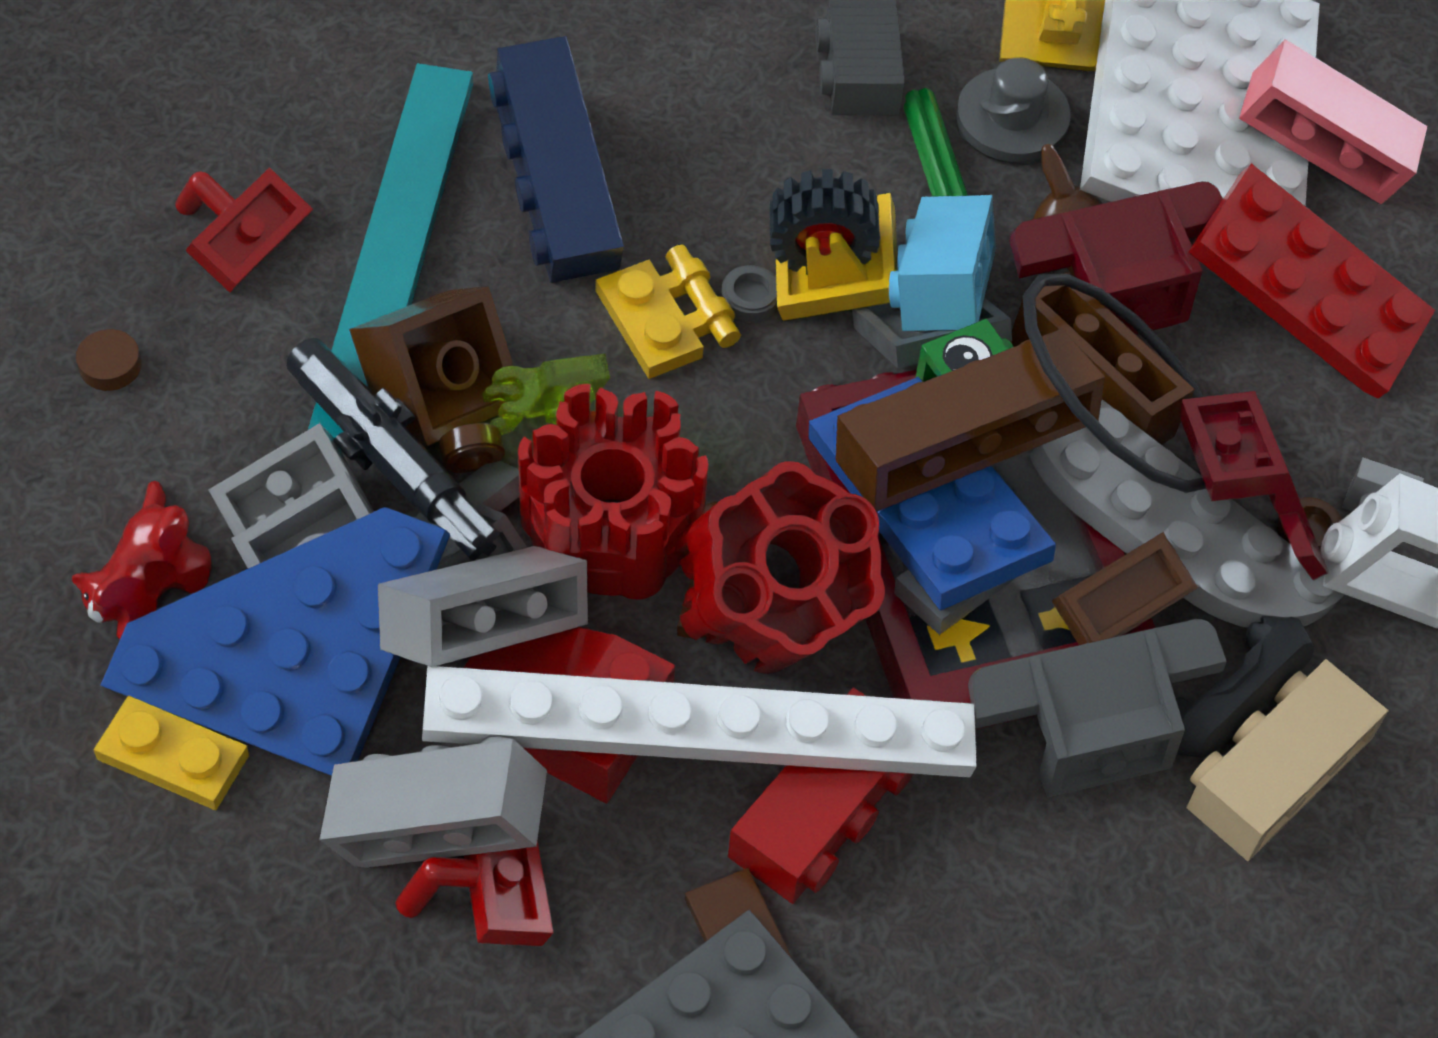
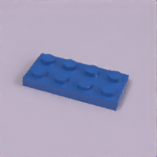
[809,377,1056,611]

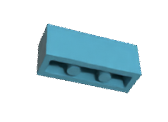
[889,195,996,331]

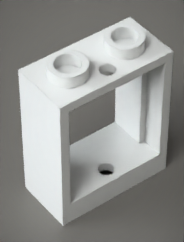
[1321,474,1438,629]

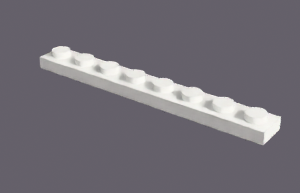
[422,666,976,777]

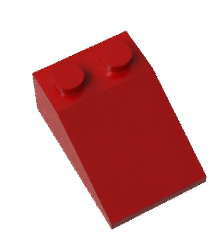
[464,627,675,804]

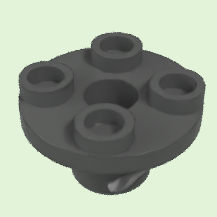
[956,57,1071,166]

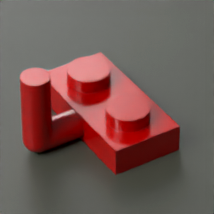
[175,167,313,293]
[396,841,553,946]

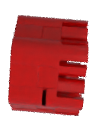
[518,384,708,599]
[675,461,885,674]

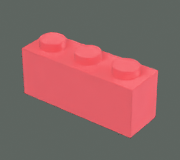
[1239,39,1427,204]

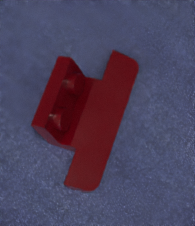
[1010,181,1223,335]
[1180,391,1329,581]

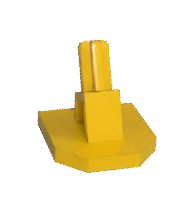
[999,0,1105,72]

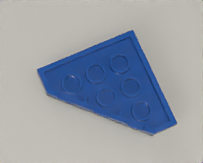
[100,507,451,776]

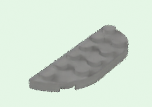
[1029,400,1345,628]

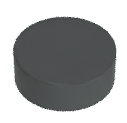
[721,265,778,323]

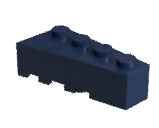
[488,36,624,283]

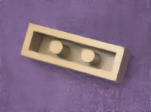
[1186,659,1389,861]

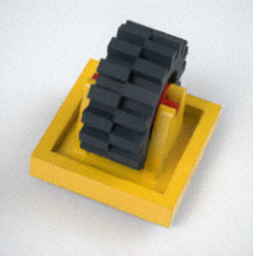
[769,169,898,321]

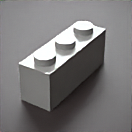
[378,546,588,667]
[320,737,547,868]

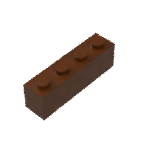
[836,328,1105,512]

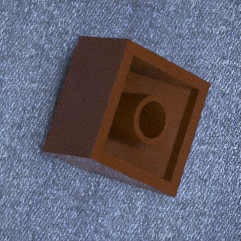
[349,286,525,446]

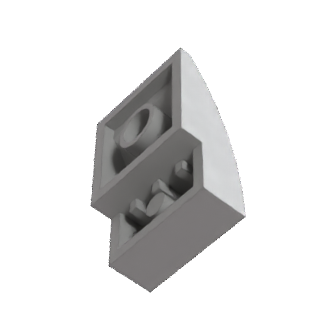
[208,423,374,569]

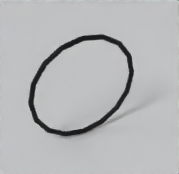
[1023,274,1207,493]

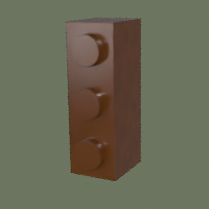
[1010,272,1195,445]

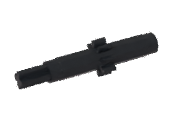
[287,338,499,561]

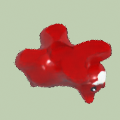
[72,481,212,641]

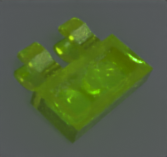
[482,353,610,435]

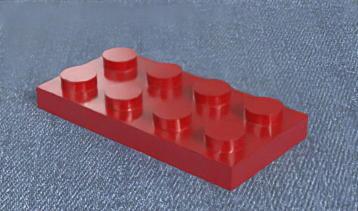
[1188,163,1436,399]

